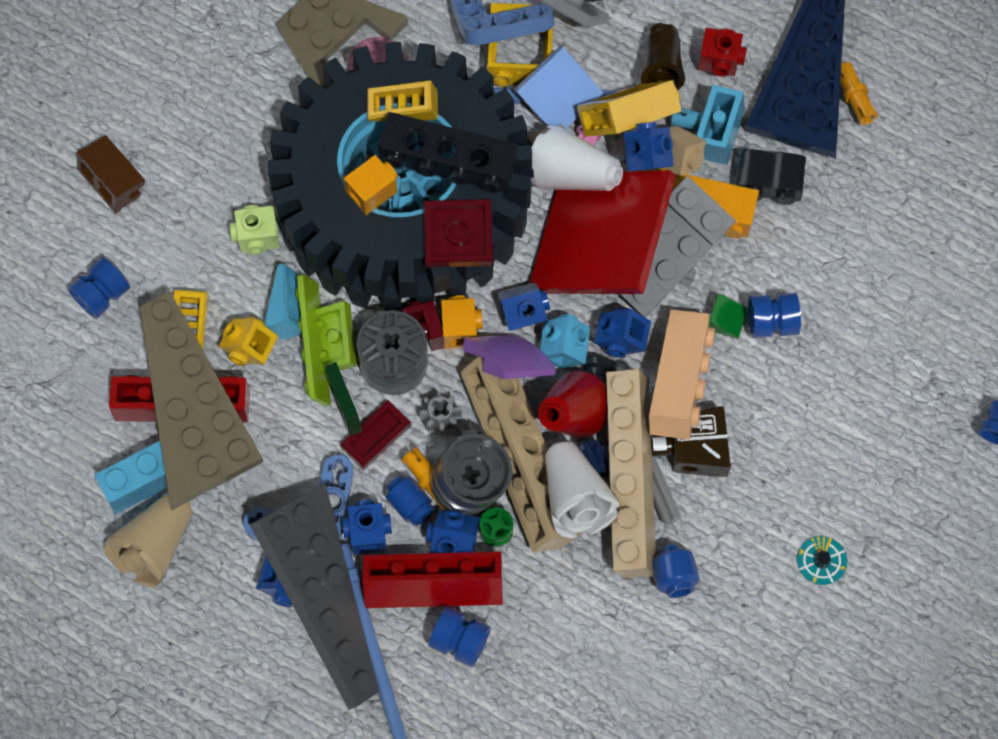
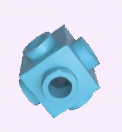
[540,314,590,369]

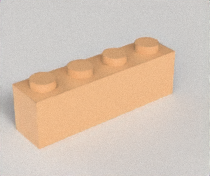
[649,309,715,440]

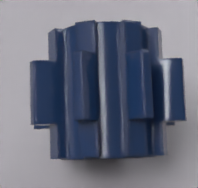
[577,439,610,478]

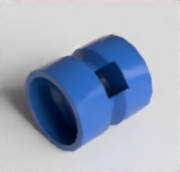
[67,257,131,319]
[748,293,801,338]
[428,606,491,668]

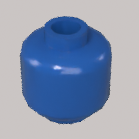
[652,544,700,598]

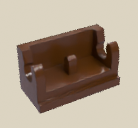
[77,135,145,214]

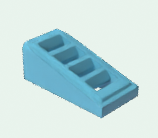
[265,263,302,340]

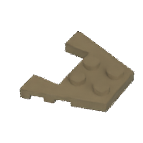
[276,0,408,86]

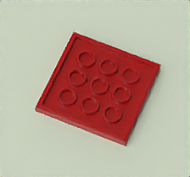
[529,170,676,294]

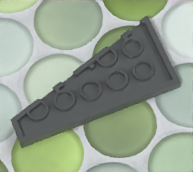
[250,483,379,710]

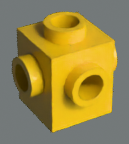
[218,316,278,366]

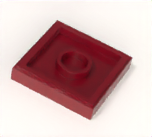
[424,199,493,267]

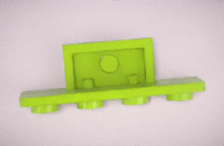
[296,274,357,407]

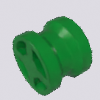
[480,507,514,547]

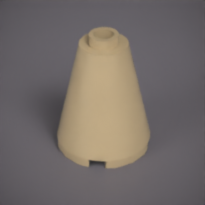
[103,493,193,588]

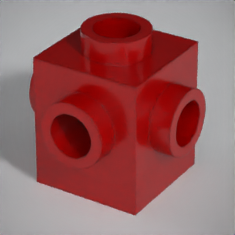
[698,27,747,77]

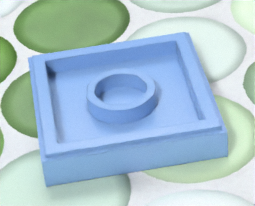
[514,45,603,129]

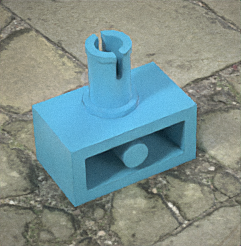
[671,85,745,165]

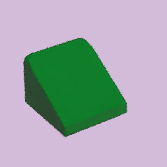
[710,294,748,339]

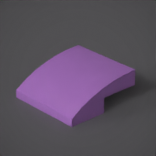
[463,334,556,379]

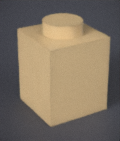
[664,125,706,176]

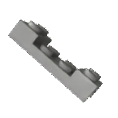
[620,176,736,318]

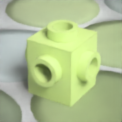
[230,205,280,255]

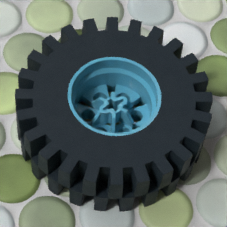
[267,42,532,312]

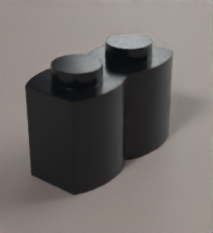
[737,149,806,205]

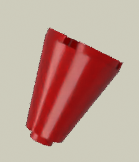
[538,371,608,438]

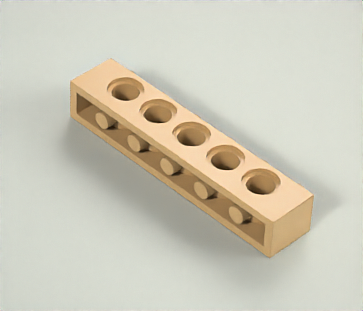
[460,356,582,553]

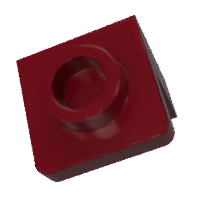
[402,301,444,351]

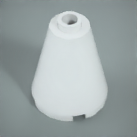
[531,125,623,191]
[545,441,619,538]

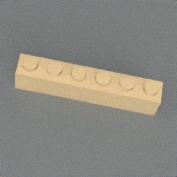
[606,369,656,579]

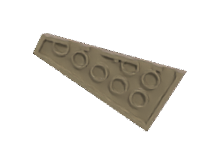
[140,291,263,510]

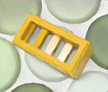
[367,80,438,121]
[174,290,209,352]

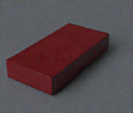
[340,400,412,471]

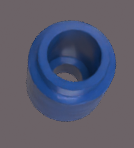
[385,476,435,527]

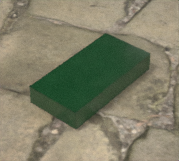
[325,362,362,436]

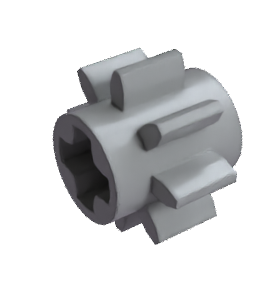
[420,391,462,436]

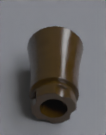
[641,23,685,90]

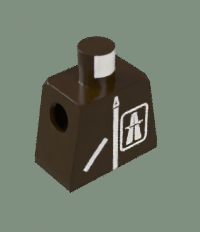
[651,406,731,477]

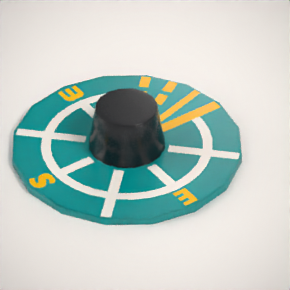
[797,536,848,585]

